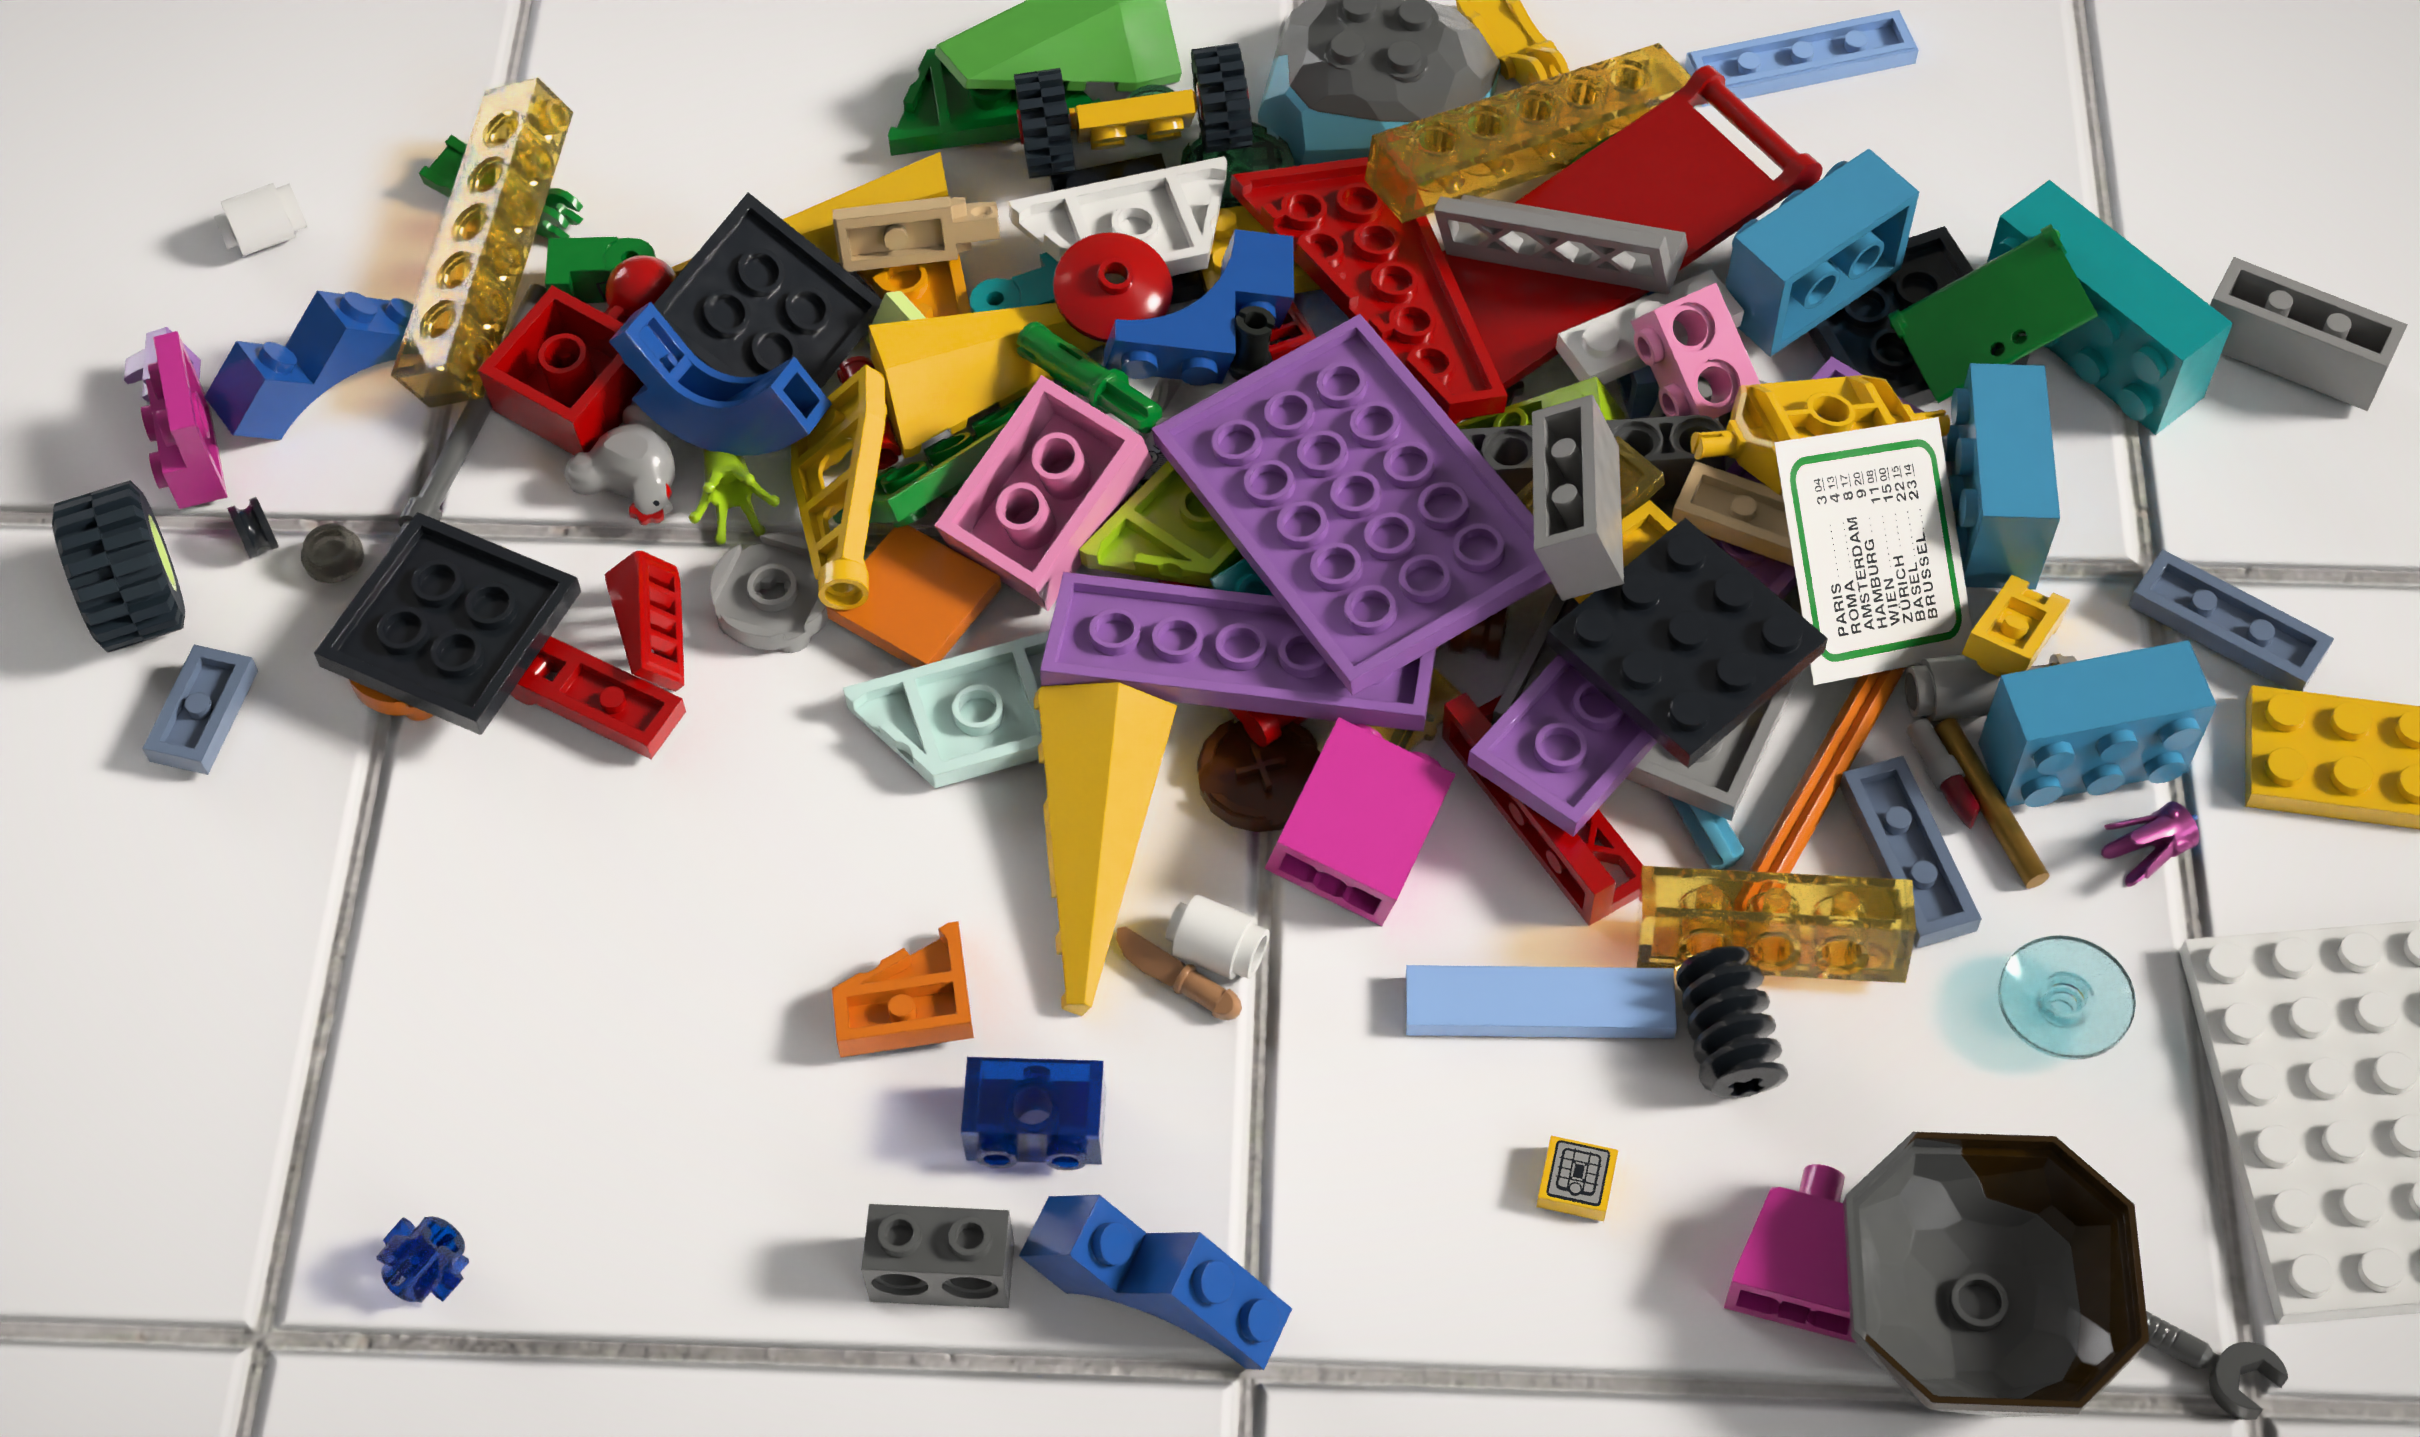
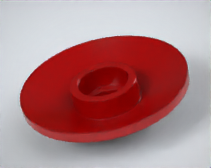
[1053,232,1173,343]

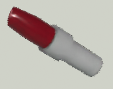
[1906,718,1980,829]

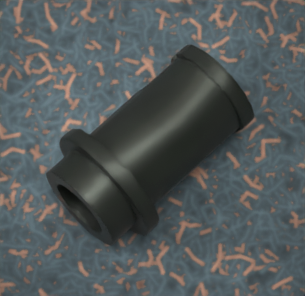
[1229,306,1275,381]

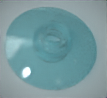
[1998,935,2136,1060]

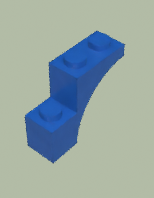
[1104,229,1294,386]
[204,290,439,440]
[1019,1194,1292,1370]

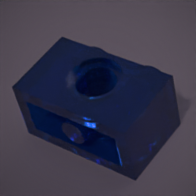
[961,1057,1106,1170]

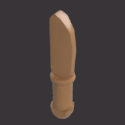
[1116,926,1242,1020]

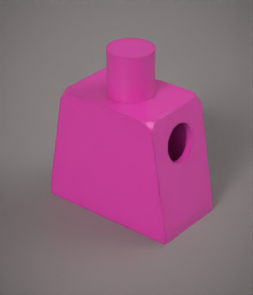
[1724,1164,1856,1343]

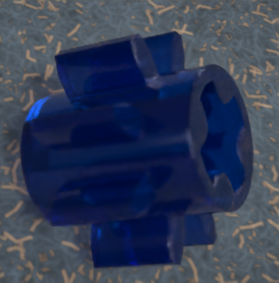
[376,1216,469,1303]

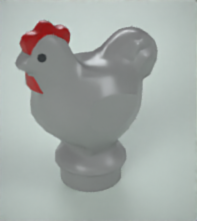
[564,401,675,525]

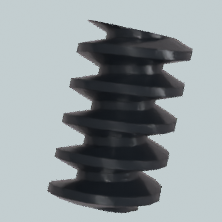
[1676,946,1788,1098]

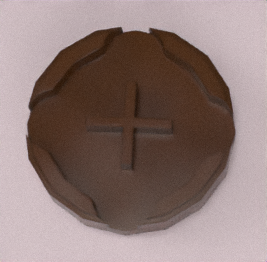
[1197,718,1320,832]

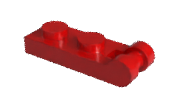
[510,636,686,760]

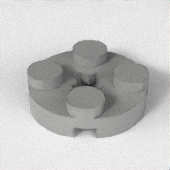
[710,533,829,653]

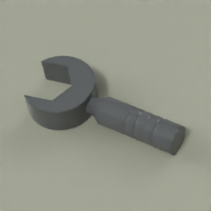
[2146,1311,2288,1420]

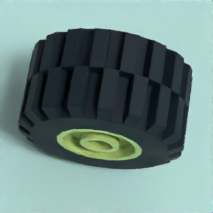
[52,480,185,653]

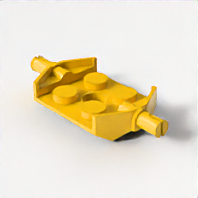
[1690,375,1950,495]

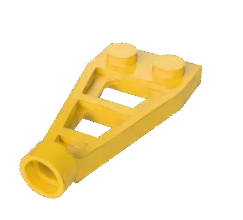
[791,365,887,610]

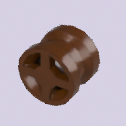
[1449,606,1509,661]

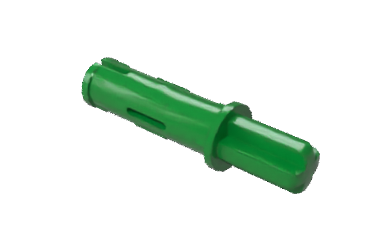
[1017,321,1162,434]

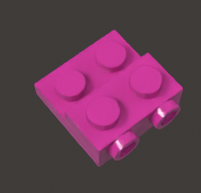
[141,331,228,509]

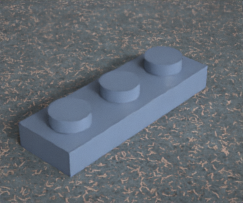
[2128,549,2334,691]
[1840,756,1982,949]

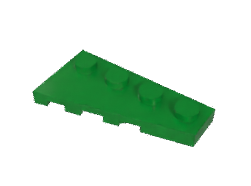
[833,386,1075,528]

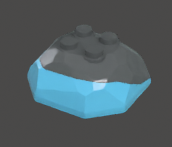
[1258,0,1501,190]

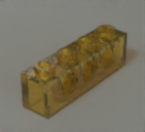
[1636,866,1916,983]

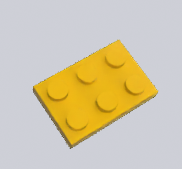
[2245,685,2420,829]

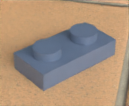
[142,644,258,775]

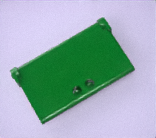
[1888,224,2098,404]

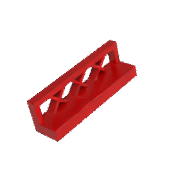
[1442,692,1655,926]

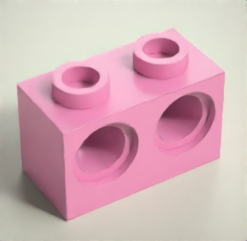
[1631,283,1760,419]

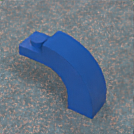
[609,302,832,456]

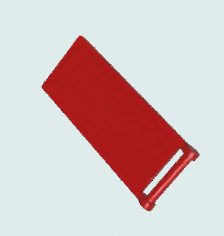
[1348,65,1823,425]

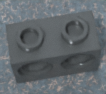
[861,1204,1015,1308]

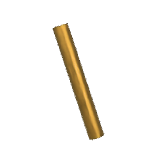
[1934,718,2050,889]

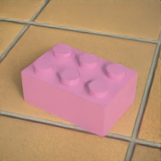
[934,375,1153,611]

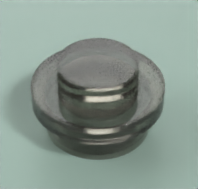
[301,523,364,583]

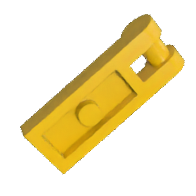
[1962,575,2071,677]

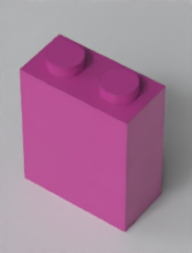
[1264,717,1456,926]

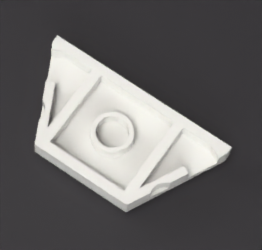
[1009,156,1227,284]

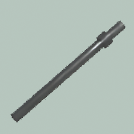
[389,284,547,550]

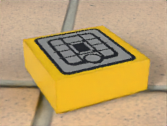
[1536,1136,1618,1222]

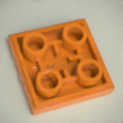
[826,525,1001,668]

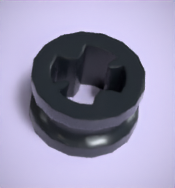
[227,497,279,559]

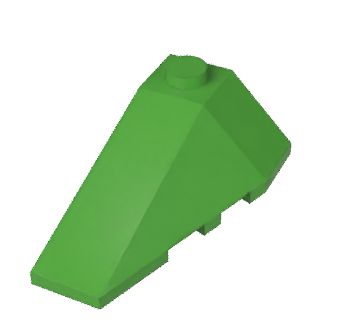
[935,0,1182,92]

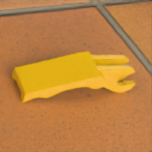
[1456,0,1570,100]

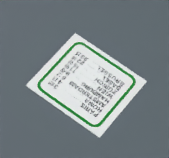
[1774,417,1972,685]

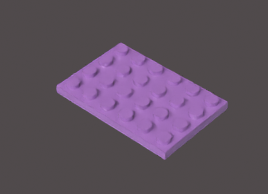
[1151,314,1551,696]

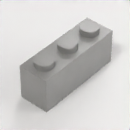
[2210,257,2408,411]
[1532,394,1624,601]

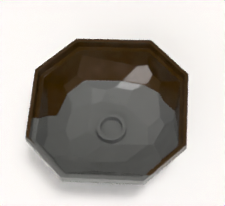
[1843,1132,2149,1417]

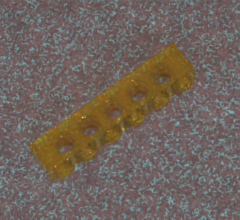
[1365,43,1691,223]
[391,77,574,408]

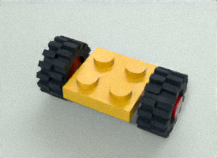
[1014,43,1253,179]

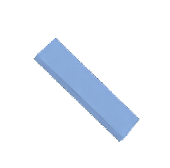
[1685,10,1919,107]
[1406,965,1677,1039]

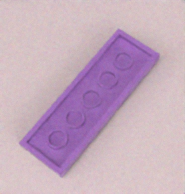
[1040,572,1436,732]

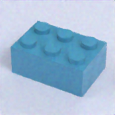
[1725,149,1920,357]
[1942,363,2060,589]
[1978,640,2217,807]

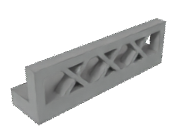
[1434,194,1688,294]

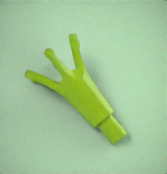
[688,449,780,545]

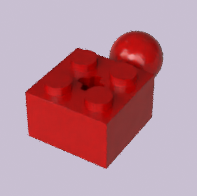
[477,255,677,456]

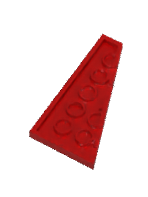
[1230,153,1508,420]

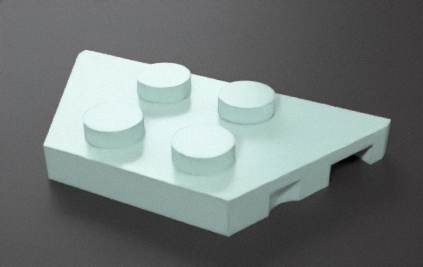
[843,631,1049,788]

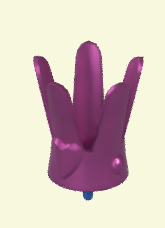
[2101,801,2199,887]

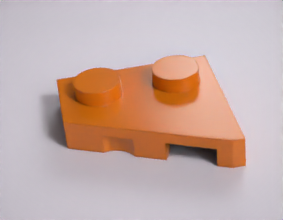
[832,921,974,1058]

